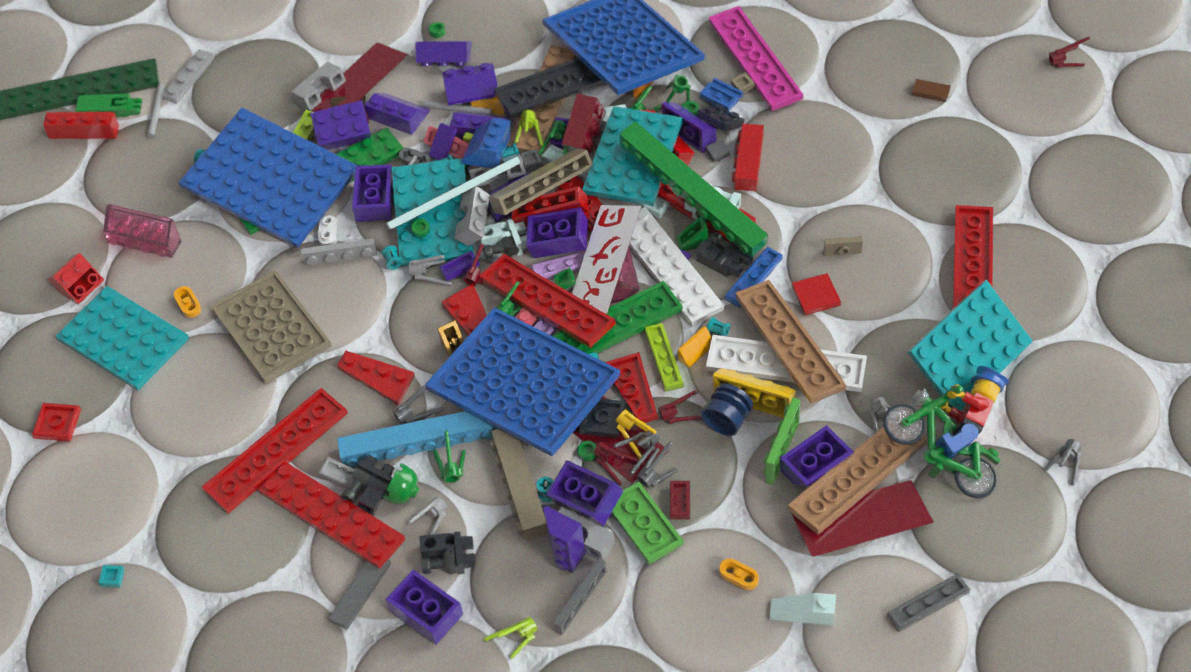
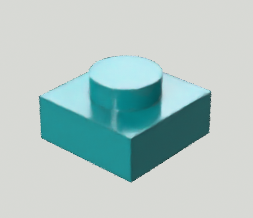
[98,565,125,588]

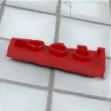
[442,284,487,336]
[337,351,415,406]
[605,352,659,423]

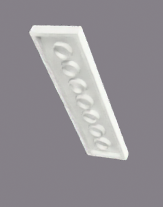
[629,207,724,326]
[706,335,867,392]

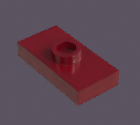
[670,481,690,520]

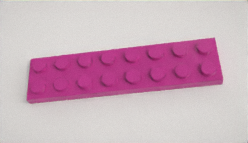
[709,6,804,111]

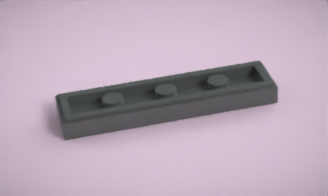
[553,558,607,635]
[329,559,391,630]
[887,573,970,632]

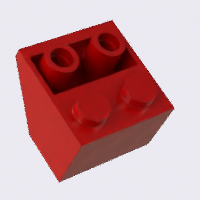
[47,253,105,305]

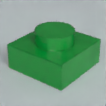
[554,267,576,289]

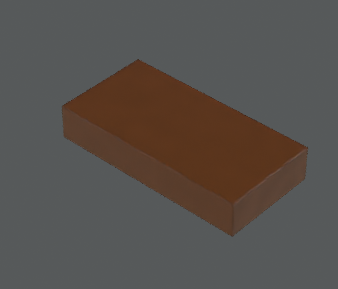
[912,79,951,102]

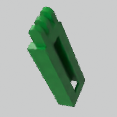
[75,94,143,117]

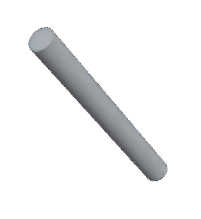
[147,82,165,138]
[424,100,492,115]

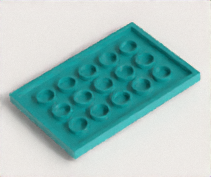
[582,106,682,206]
[392,158,474,267]
[907,280,1033,411]
[55,286,189,391]

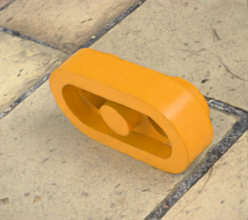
[174,286,201,318]
[720,558,759,590]

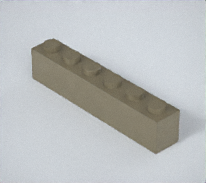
[488,149,593,215]
[490,429,548,540]

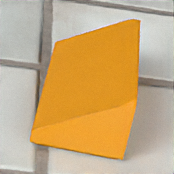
[471,97,504,115]
[678,326,712,368]

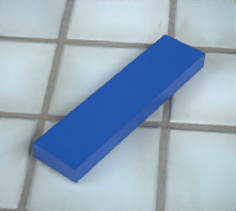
[724,246,783,308]

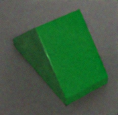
[676,216,708,251]

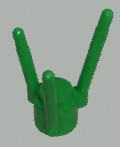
[666,74,691,102]
[630,86,662,112]
[538,121,567,155]
[496,281,524,317]
[433,431,466,483]

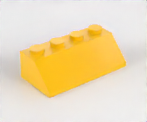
[713,368,796,418]

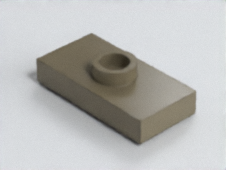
[824,236,863,256]

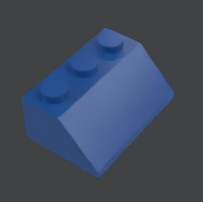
[461,118,510,169]

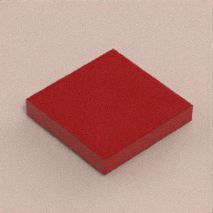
[792,273,841,316]
[32,403,81,442]

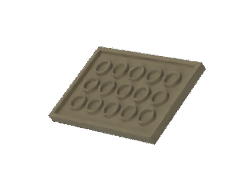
[211,270,332,384]

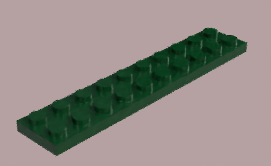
[0,58,159,120]

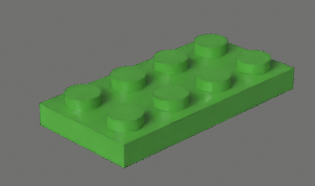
[763,398,801,486]
[611,482,684,565]

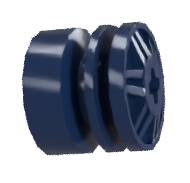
[701,383,753,436]

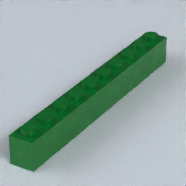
[619,121,768,257]

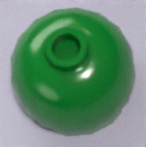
[383,463,420,504]

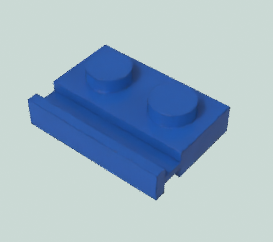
[700,78,743,111]

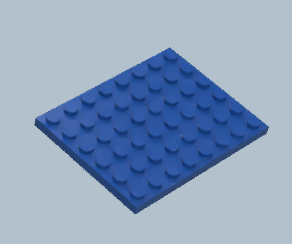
[543,0,705,95]
[179,107,358,248]
[425,307,620,457]

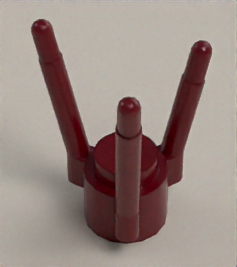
[1048,36,1090,68]
[463,243,484,287]
[658,390,702,424]
[594,442,645,485]

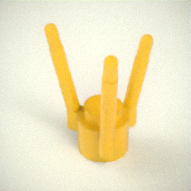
[615,409,656,459]

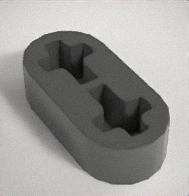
[399,148,431,166]

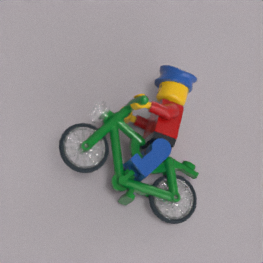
[883,366,1009,498]

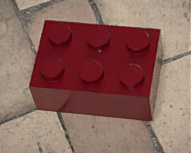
[562,93,606,157]

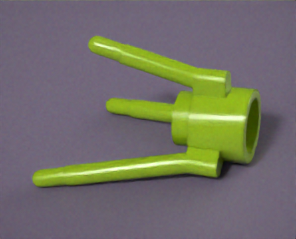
[514,110,543,146]
[484,617,538,659]

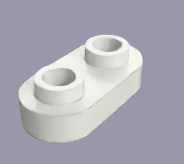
[318,215,339,246]

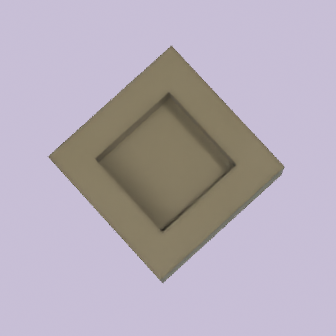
[731,72,755,93]

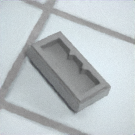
[318,457,355,489]

